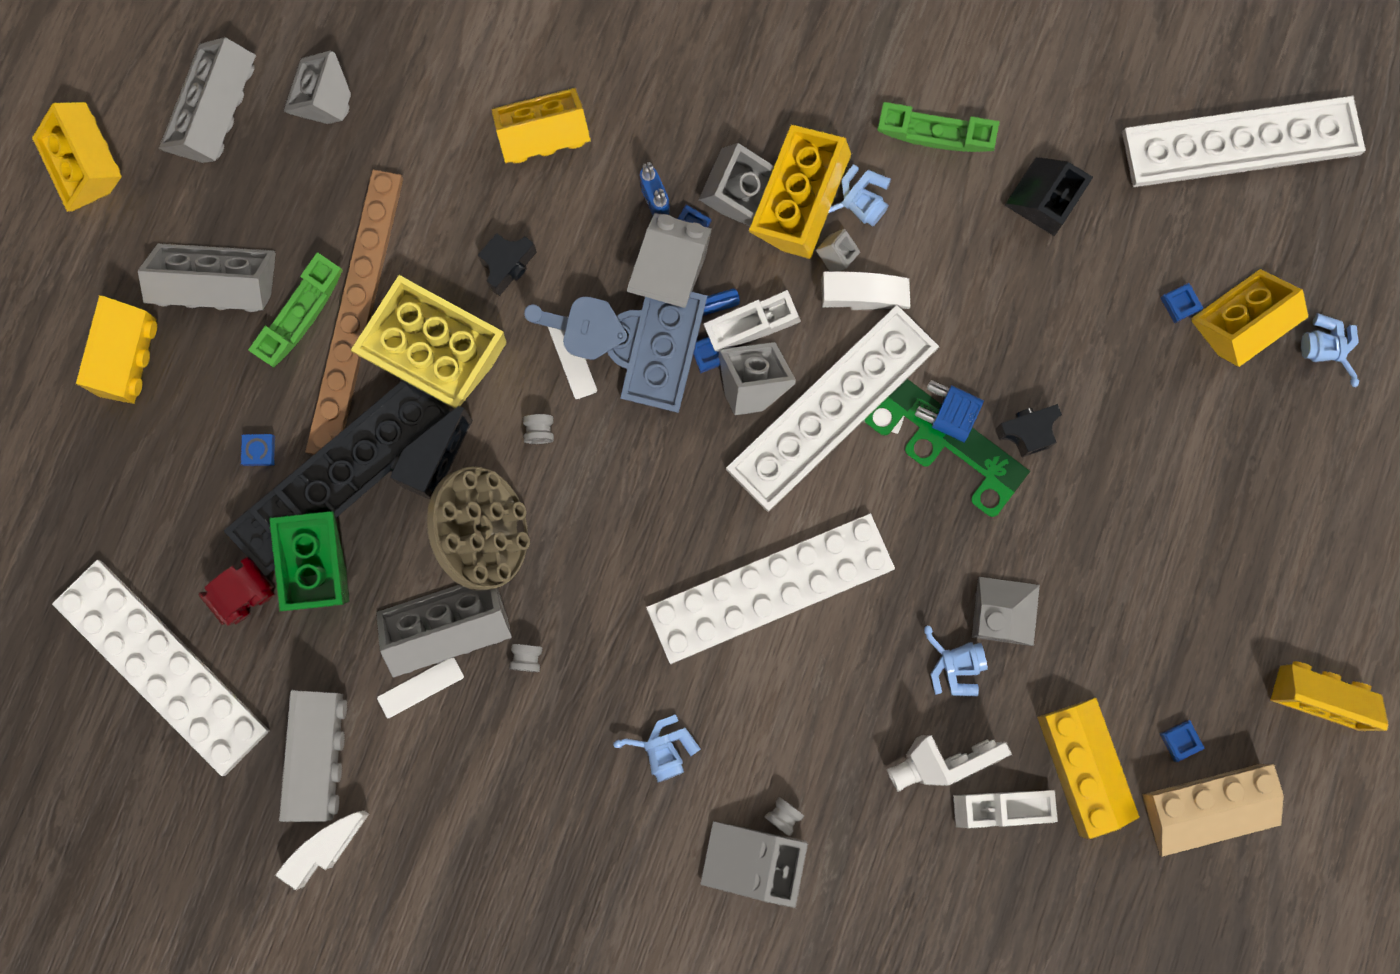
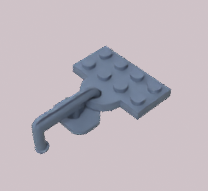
[524,292,707,413]

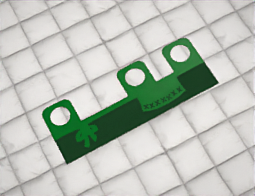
[864,379,1030,517]

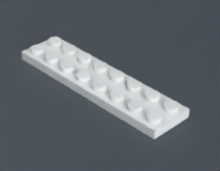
[1122,96,1366,187]
[726,305,939,512]
[646,513,895,665]
[52,560,270,776]

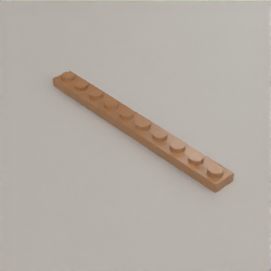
[306,170,403,455]

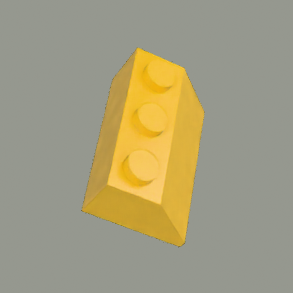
[492,88,591,163]
[32,102,122,212]
[1191,269,1309,367]
[76,296,157,404]
[1270,661,1388,731]

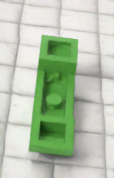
[878,102,1000,152]
[248,252,343,367]

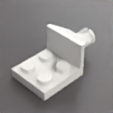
[887,735,1011,792]

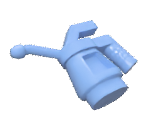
[829,164,891,226]
[1301,313,1359,387]
[924,625,988,696]
[613,714,701,782]

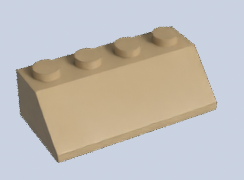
[1142,764,1284,857]

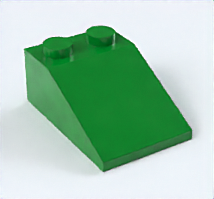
[269,511,350,612]

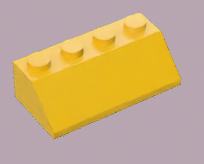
[749,125,851,259]
[1037,698,1140,839]

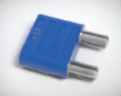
[640,162,670,215]
[915,380,984,443]

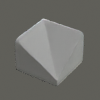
[816,229,860,272]

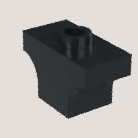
[478,233,537,296]
[995,404,1062,458]

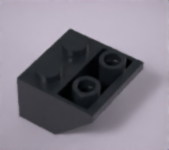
[1004,157,1093,236]

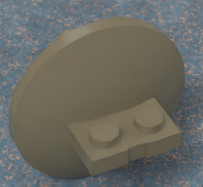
[427,467,530,591]

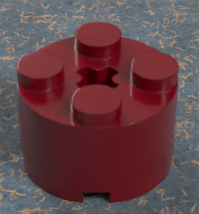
[198,557,275,626]

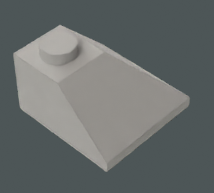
[284,51,351,124]
[719,342,796,415]
[972,577,1040,646]

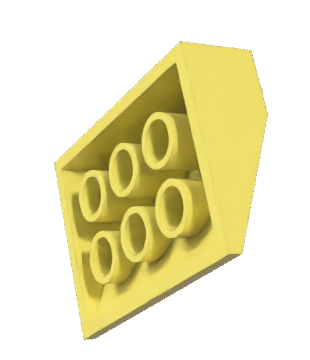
[351,275,506,408]

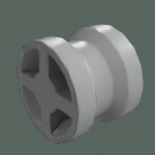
[523,414,554,444]
[509,644,543,672]
[765,797,804,836]

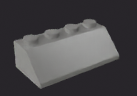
[159,37,256,163]
[138,244,275,312]
[376,585,512,677]
[279,691,347,822]

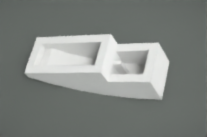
[821,272,910,310]
[704,290,801,352]
[953,790,1058,828]
[276,811,369,890]

